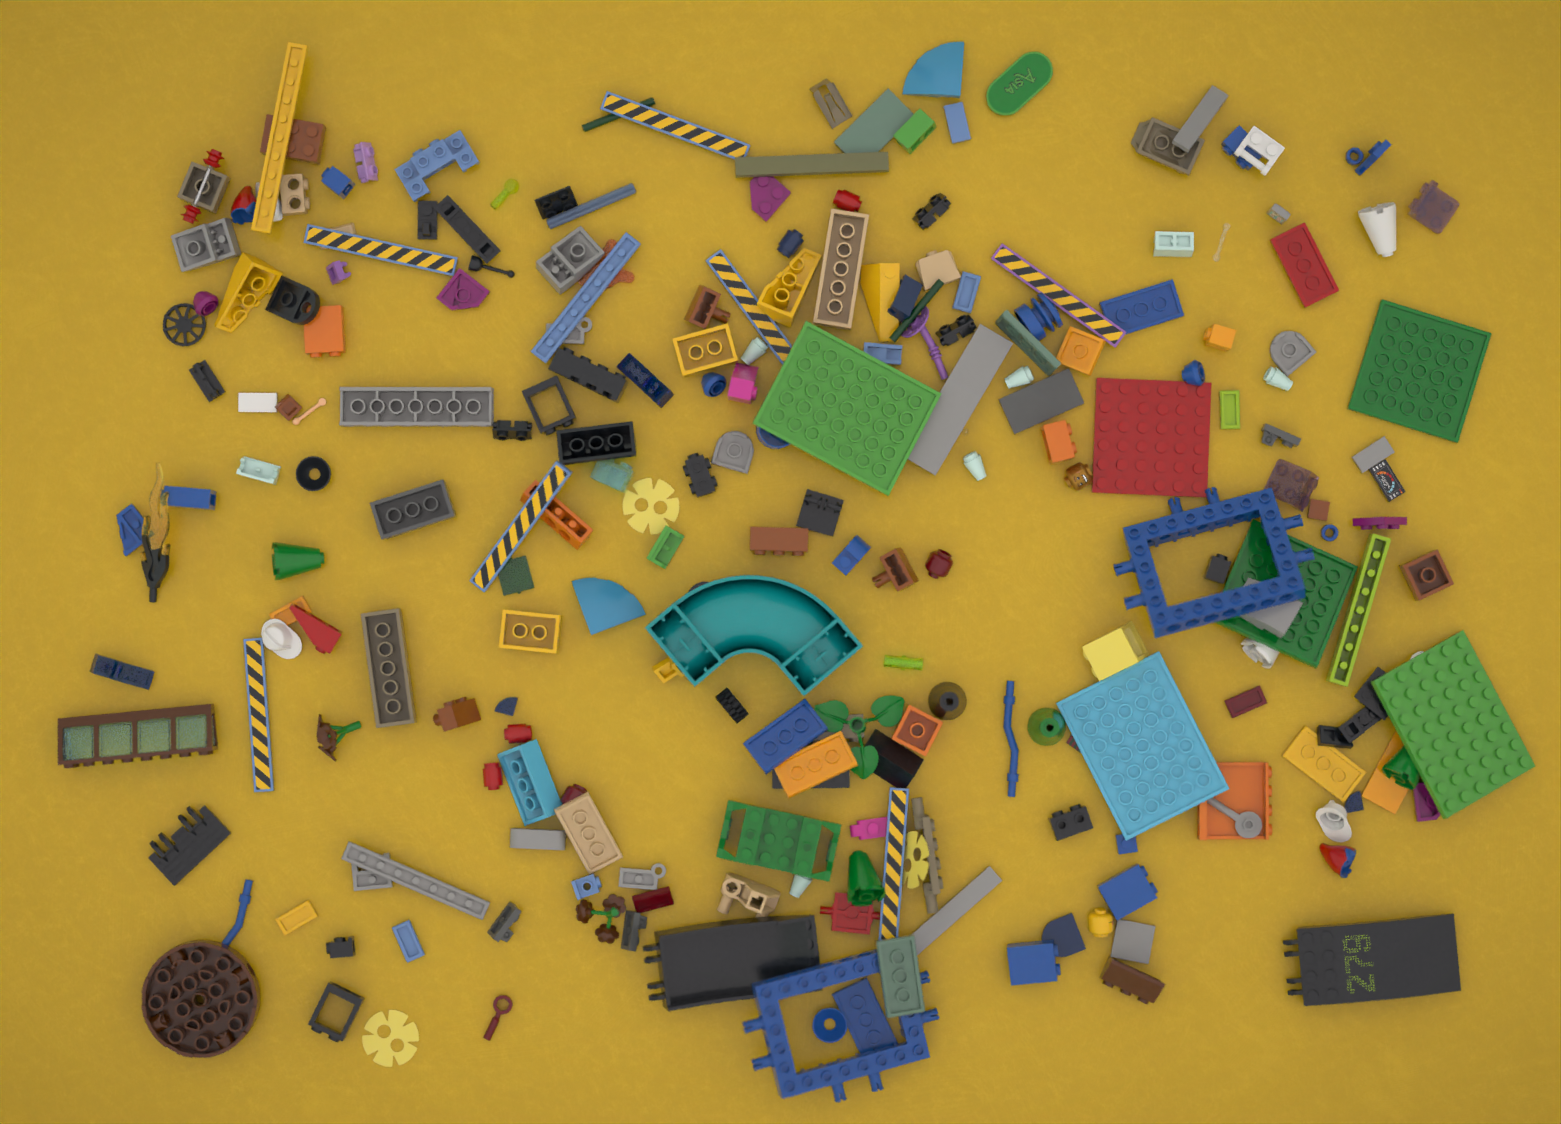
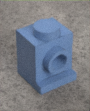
[571,873,602,900]

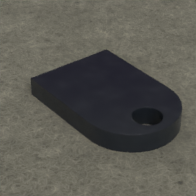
[265,276,320,325]

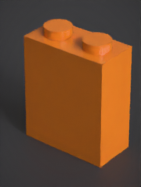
[304,305,346,358]

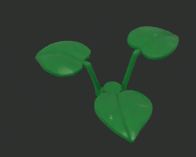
[815,695,905,780]

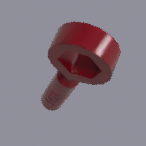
[483,995,513,1041]

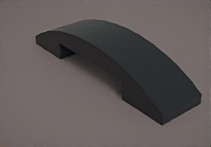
[434,195,501,264]
[1338,706,1382,743]

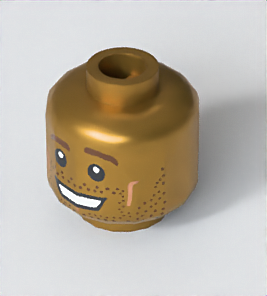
[1064,462,1094,491]

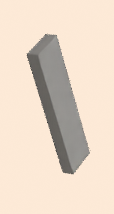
[1172,85,1228,153]

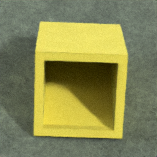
[1082,621,1149,681]

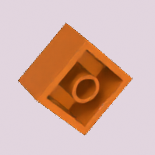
[1040,420,1077,464]
[891,704,943,756]

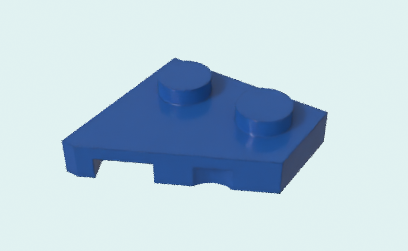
[1355,140,1391,176]
[116,503,156,556]

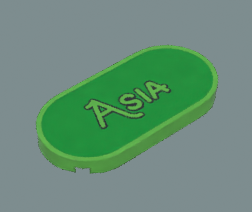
[986,52,1053,116]

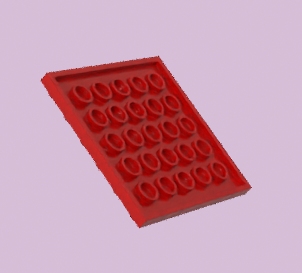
[1091,378,1212,498]

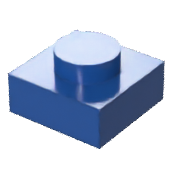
[1115,834,1138,854]

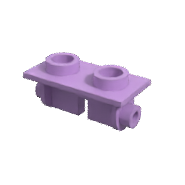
[353,142,378,183]

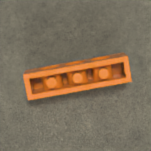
[520,480,593,550]

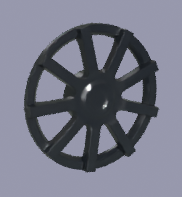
[163,303,206,346]

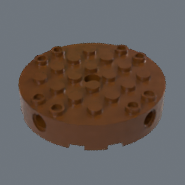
[141,940,260,1058]

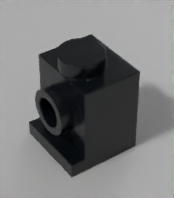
[326,936,356,958]

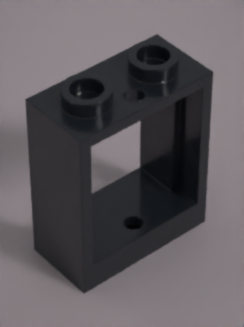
[522,375,577,436]
[308,981,365,1042]

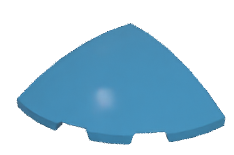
[902,42,964,98]
[572,578,646,635]

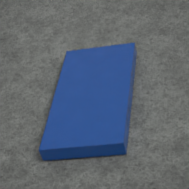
[1099,279,1184,335]
[743,699,828,774]
[832,977,898,1054]

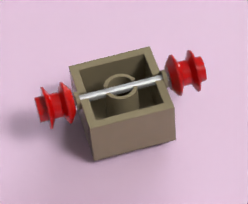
[177,149,230,224]

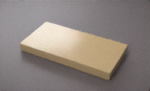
[554,792,623,875]

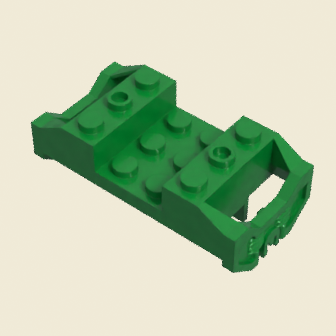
[716,800,842,881]

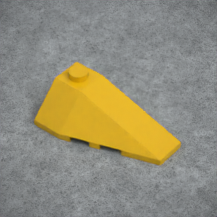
[757,248,822,328]
[214,252,283,333]
[861,263,900,342]

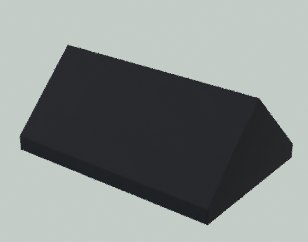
[864,729,924,788]

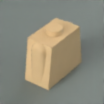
[915,250,961,292]

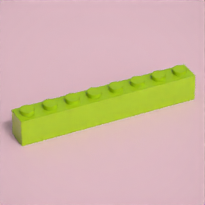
[1326,533,1391,687]

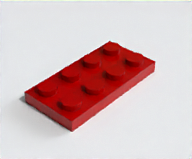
[1270,222,1339,308]

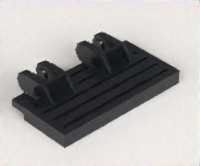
[148,805,231,886]

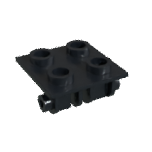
[534,186,578,220]
[796,489,844,537]
[1354,667,1388,720]

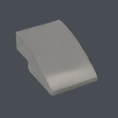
[171,218,241,272]
[536,226,605,295]
[1240,578,1303,638]

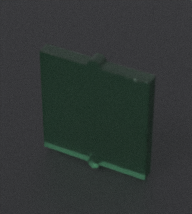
[498,555,534,596]

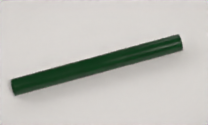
[582,97,655,132]
[889,279,944,342]

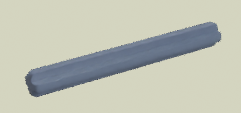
[546,183,636,229]

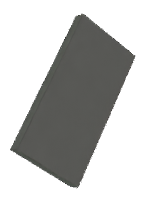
[999,368,1084,434]

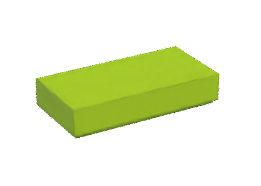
[1219,390,1240,429]

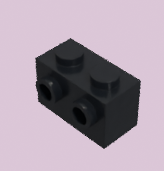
[1048,804,1093,841]

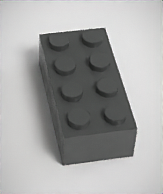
[370,479,457,540]

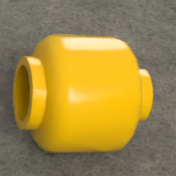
[1088,908,1113,938]

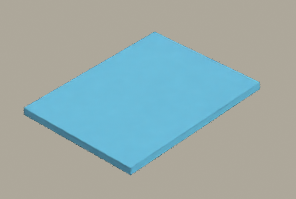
[1056,651,1230,841]

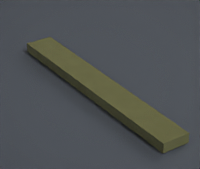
[735,152,889,178]

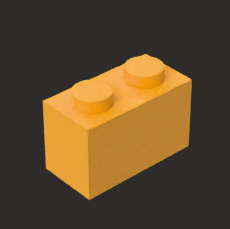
[1203,324,1236,352]

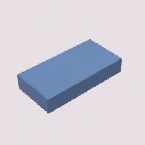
[944,102,971,144]
[952,271,981,314]
[392,919,425,963]

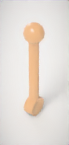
[292,398,326,425]

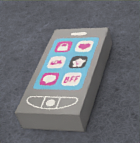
[1266,203,1290,225]

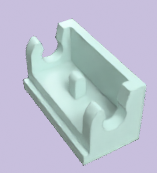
[1153,231,1194,257]
[236,456,281,485]

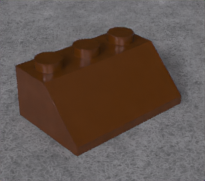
[1100,956,1165,1005]

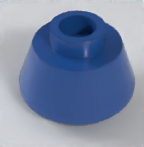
[1182,360,1205,386]
[701,372,726,397]

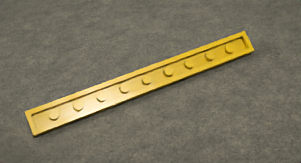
[251,42,308,234]

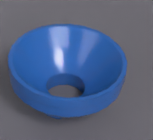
[812,1008,847,1043]

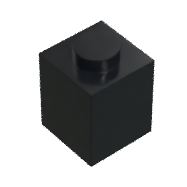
[1203,554,1231,584]

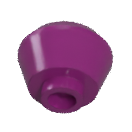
[193,291,218,316]

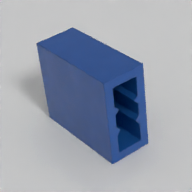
[160,486,217,510]
[1097,863,1158,920]
[1007,939,1061,986]

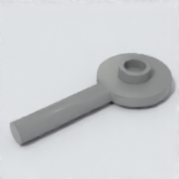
[1207,797,1262,838]

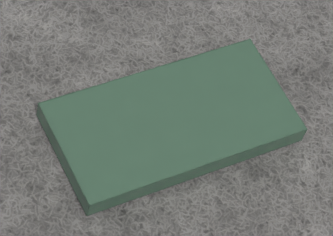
[834,89,914,153]
[995,309,1061,376]
[875,935,925,1018]

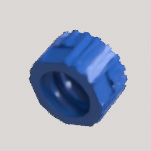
[1345,147,1363,165]
[1320,524,1339,541]

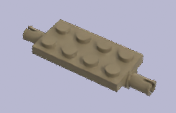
[911,797,943,914]

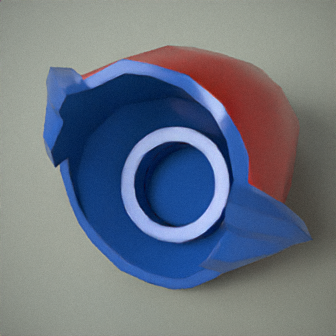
[231,186,257,225]
[1319,843,1356,878]

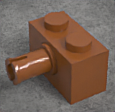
[684,285,731,329]
[872,547,919,591]
[433,697,481,732]

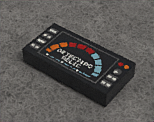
[1368,459,1405,502]

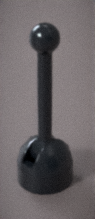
[468,255,515,278]

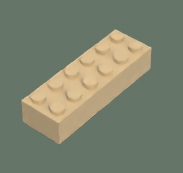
[813,209,869,330]

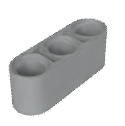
[510,828,566,850]

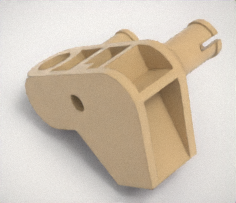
[717,873,781,917]

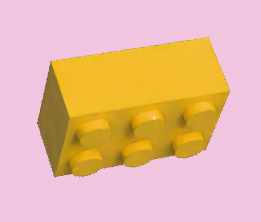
[672,323,738,377]
[499,609,562,654]

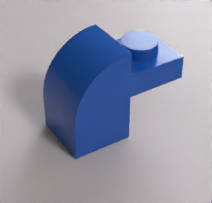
[832,535,871,576]

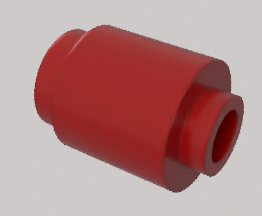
[833,189,862,212]
[504,723,532,744]
[483,762,503,790]

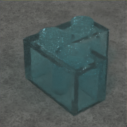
[590,459,635,494]

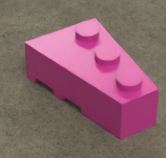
[727,363,758,404]

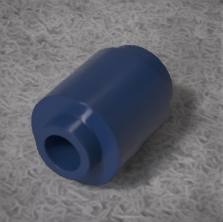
[777,229,804,258]

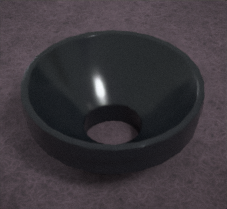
[296,456,331,491]

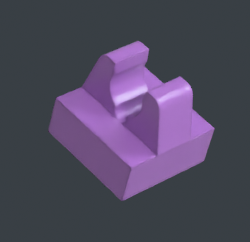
[326,260,351,285]

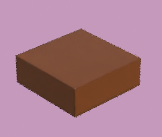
[275,394,302,421]
[1307,499,1330,521]

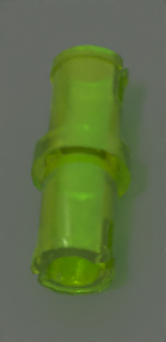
[884,655,923,671]

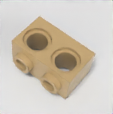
[280,174,310,216]

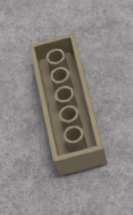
[361,608,417,728]

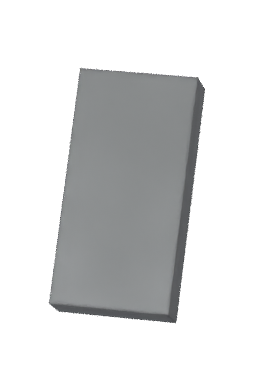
[1351,436,1394,473]

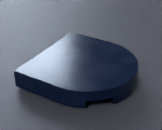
[1041,913,1086,957]

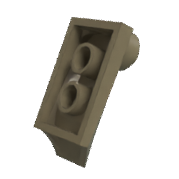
[1131,117,1205,176]

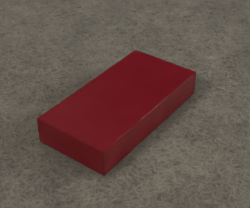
[1224,685,1267,718]
[632,886,674,913]

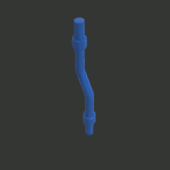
[1003,681,1019,797]
[222,879,253,946]

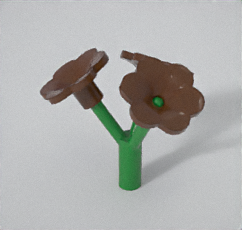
[316,714,361,762]
[576,894,626,944]

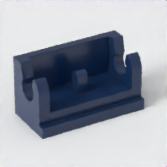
[887,274,923,322]

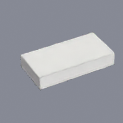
[238,393,278,413]

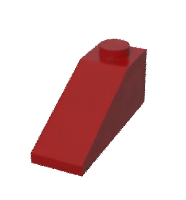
[289,603,342,654]

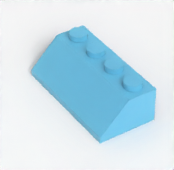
[497,739,562,826]

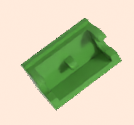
[893,108,937,154]
[646,525,685,569]

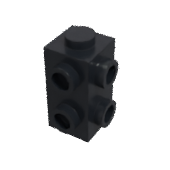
[683,453,718,498]

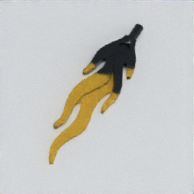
[141,463,170,603]

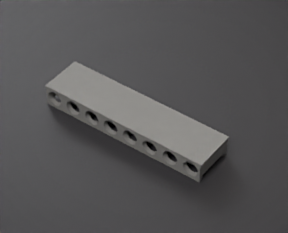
[908,324,1013,476]
[339,387,494,427]

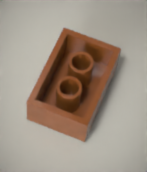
[260,114,326,165]
[750,527,808,556]

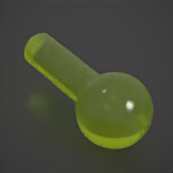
[490,179,519,210]

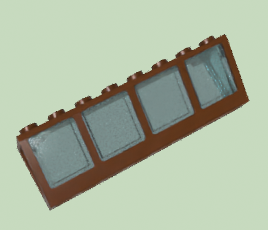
[58,704,218,768]

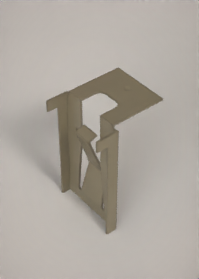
[810,79,853,129]

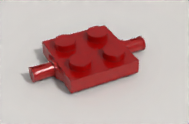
[820,892,880,935]

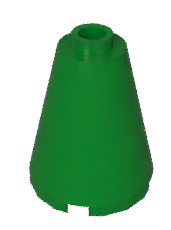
[272,542,324,580]
[1027,708,1066,746]
[1381,746,1420,790]
[847,850,886,907]

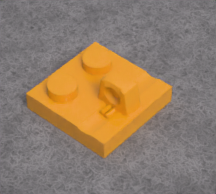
[1056,326,1106,376]

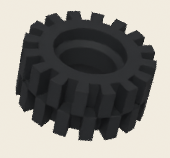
[715,688,749,723]

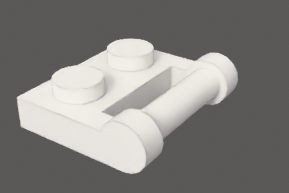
[1234,126,1285,176]

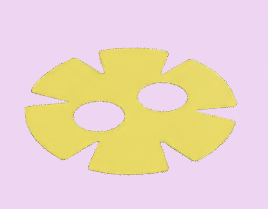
[622,478,679,535]
[902,831,929,889]
[362,1010,419,1067]

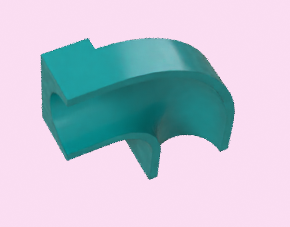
[645,575,863,696]

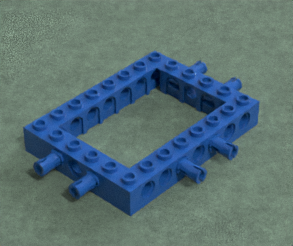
[1113,487,1314,638]
[742,949,939,1102]

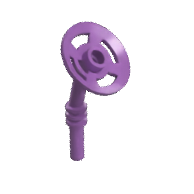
[899,306,948,380]

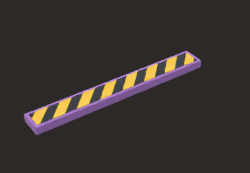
[991,243,1127,348]

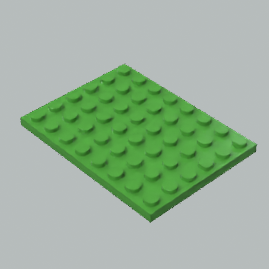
[752,321,942,496]
[1371,630,1535,819]

